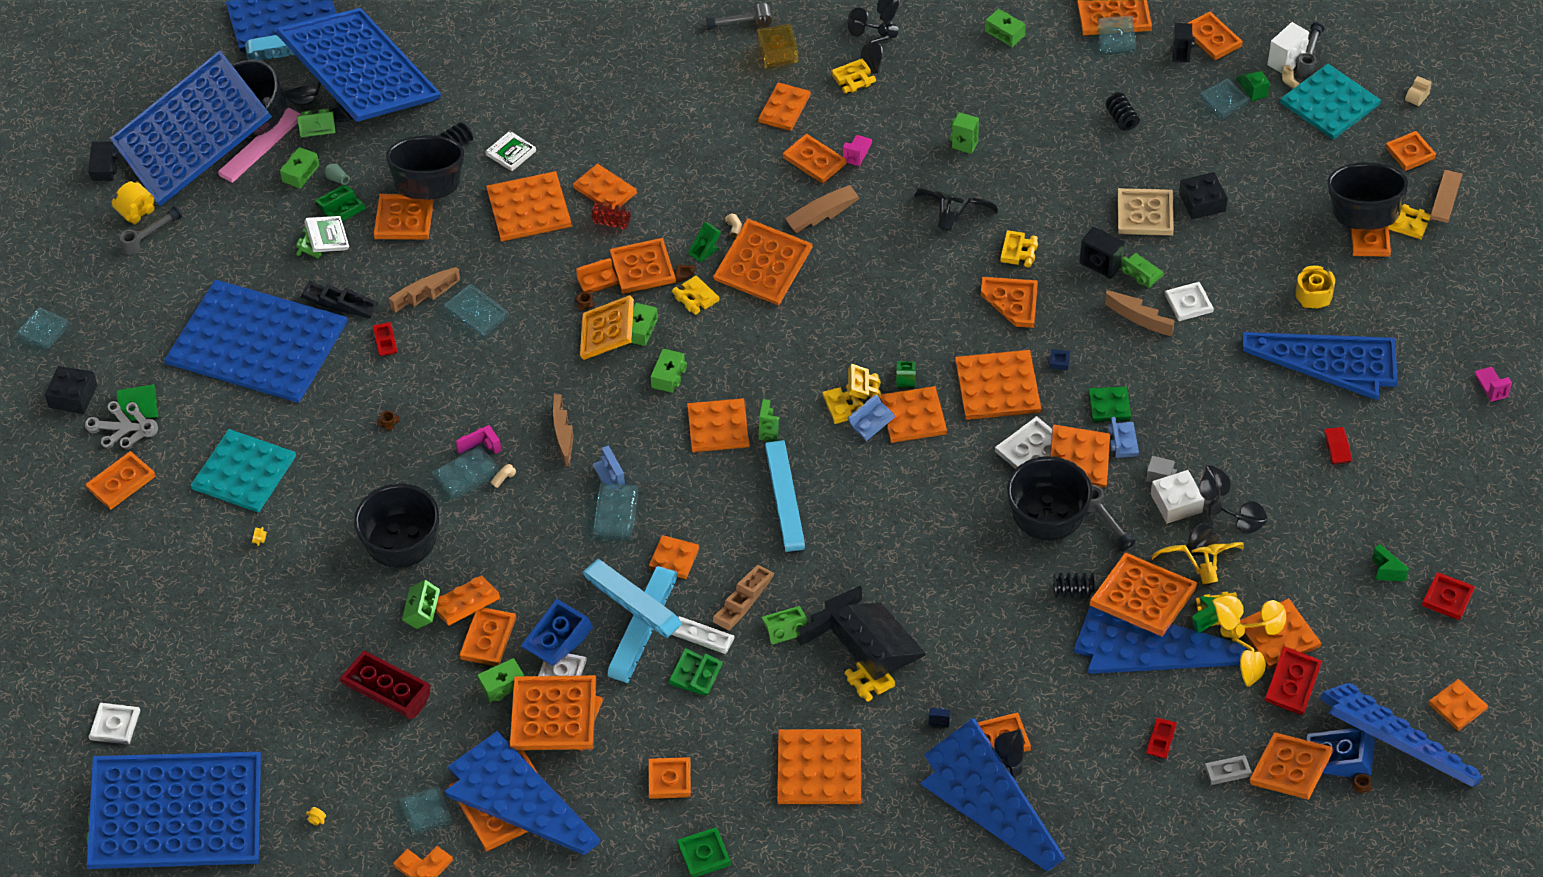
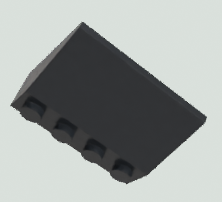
[831,603,926,680]

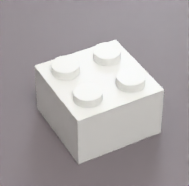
[1267,22,1309,73]
[1151,470,1204,524]

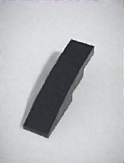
[301,280,378,318]
[797,586,862,646]

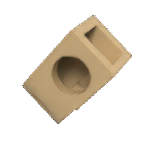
[1405,76,1432,107]

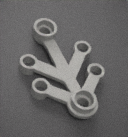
[85,401,158,450]

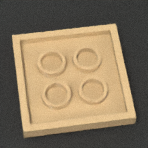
[1118,188,1174,235]

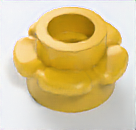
[252,527,267,546]
[306,807,326,826]

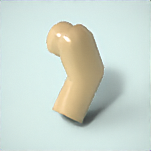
[1282,65,1300,89]
[725,213,742,238]
[491,464,516,488]

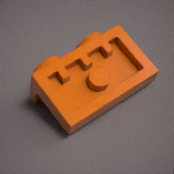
[576,258,619,293]

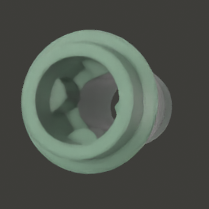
[325,164,350,185]

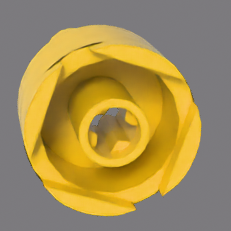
[112,181,155,225]
[1295,266,1335,308]

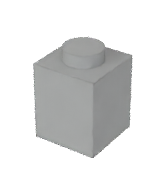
[1146,456,1177,483]

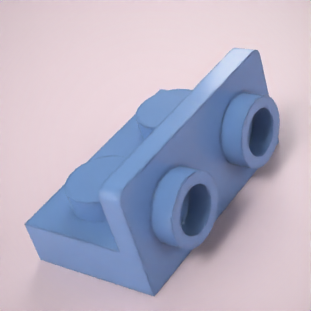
[848,395,895,441]
[1107,417,1139,458]
[593,446,625,493]

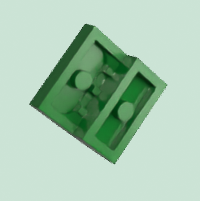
[315,185,366,221]
[117,384,159,423]
[668,648,723,696]

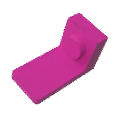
[843,135,872,166]
[1475,367,1512,402]
[455,425,501,454]

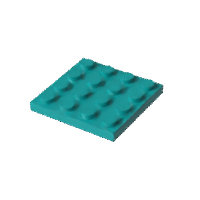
[1280,64,1381,140]
[191,429,296,513]

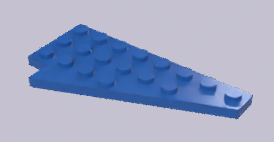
[1242,332,1398,400]
[1074,606,1247,674]
[1320,683,1483,787]
[921,719,1066,871]
[445,731,600,855]

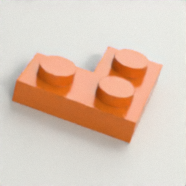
[393,846,453,877]

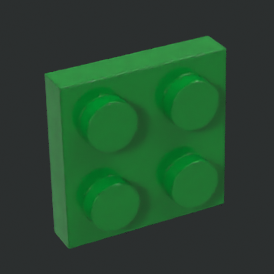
[1089,386,1131,422]
[677,827,731,877]

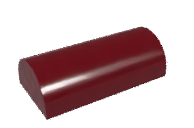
[340,650,430,719]

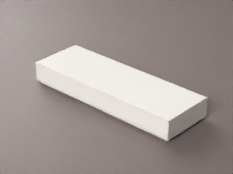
[672,616,734,654]

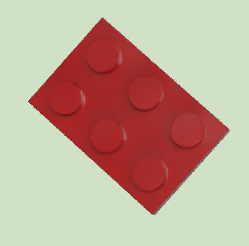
[1264,646,1322,716]

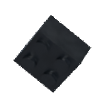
[1179,172,1228,220]
[1079,226,1125,279]
[44,366,97,414]

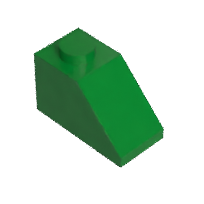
[1236,71,1270,101]

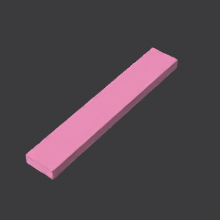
[218,107,301,183]

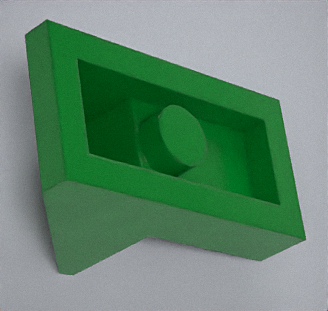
[688,222,721,263]
[896,361,916,388]
[1372,544,1409,581]
[1192,596,1218,634]

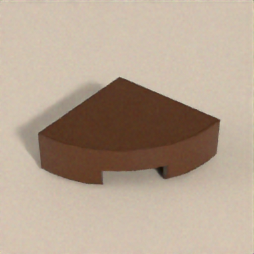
[675,265,696,282]

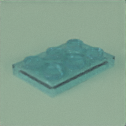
[444,284,509,338]
[432,445,501,501]
[592,483,639,540]

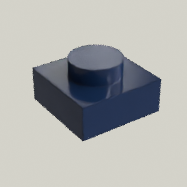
[1049,349,1070,370]
[929,707,950,727]

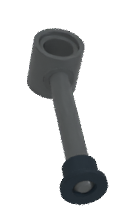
[706,3,772,30]
[1296,22,1324,77]
[119,205,182,255]
[1087,485,1136,550]

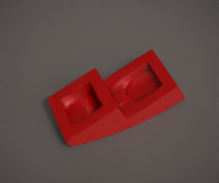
[373,322,398,357]
[1324,427,1352,464]
[1146,718,1177,759]

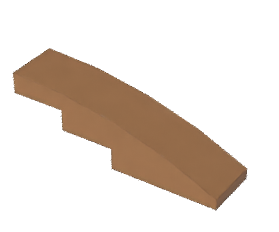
[1430,170,1463,223]
[785,185,860,233]
[389,267,460,313]
[1105,290,1175,336]
[553,394,574,467]
[713,565,774,631]

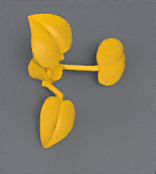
[1152,542,1244,584]
[1212,596,1286,687]

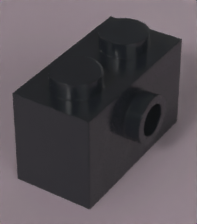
[1172,23,1195,62]
[88,142,119,181]

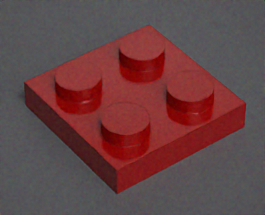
[1422,572,1475,621]

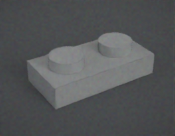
[1205,755,1252,785]

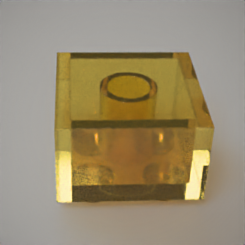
[757,24,799,68]

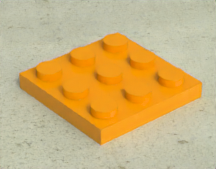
[580,295,634,360]

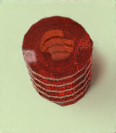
[591,201,631,229]

